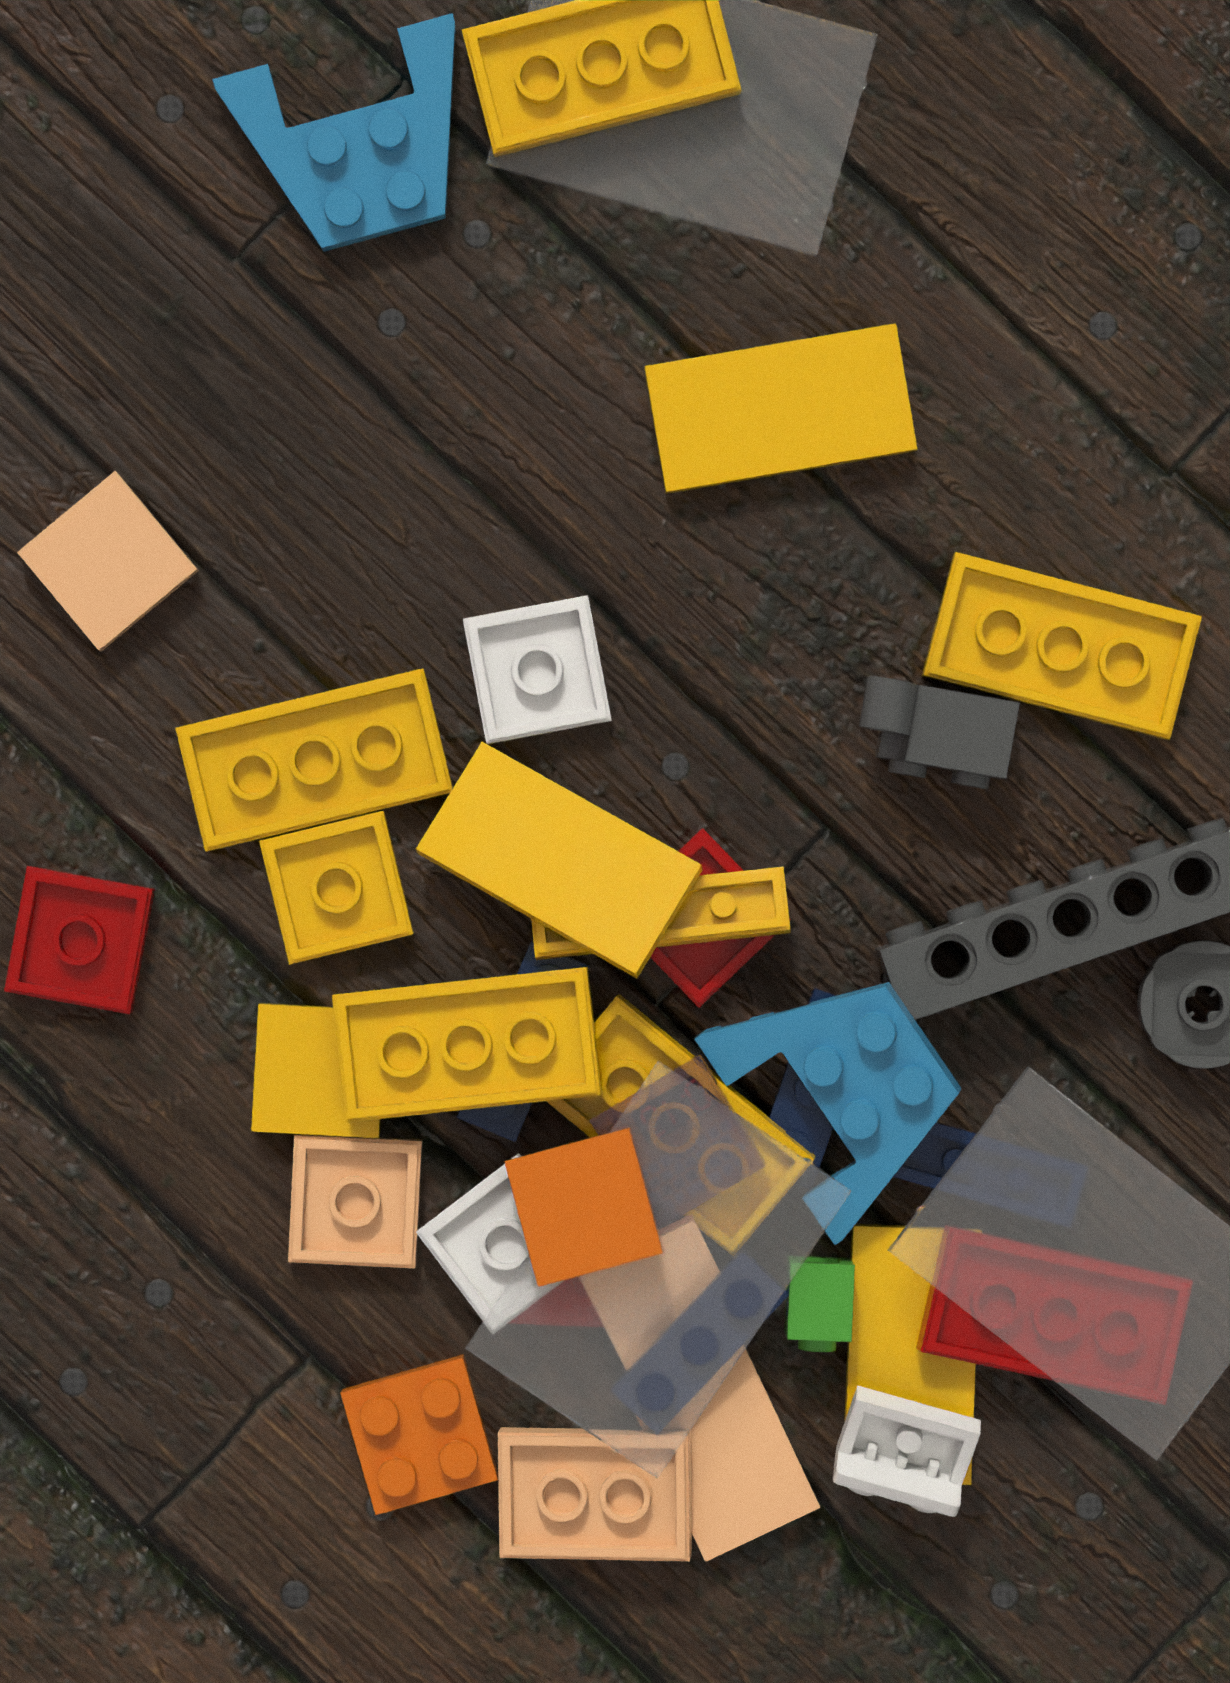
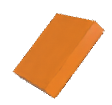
[504,1127,664,1287]

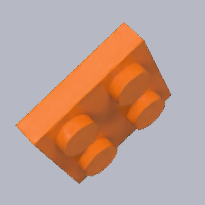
[340,1354,498,1515]

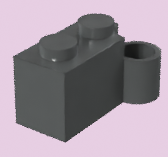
[859,676,1020,789]

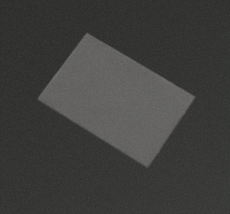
[486,0,878,257]
[465,1060,851,1479]
[888,1067,1230,1461]

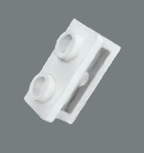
[833,1385,981,1517]

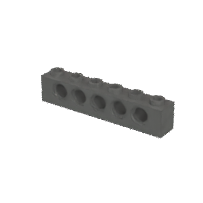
[875,818,1230,1020]

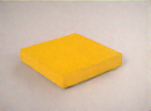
[259,811,414,965]
[251,1003,381,1139]

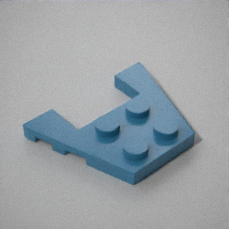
[212,13,456,252]
[694,982,962,1245]

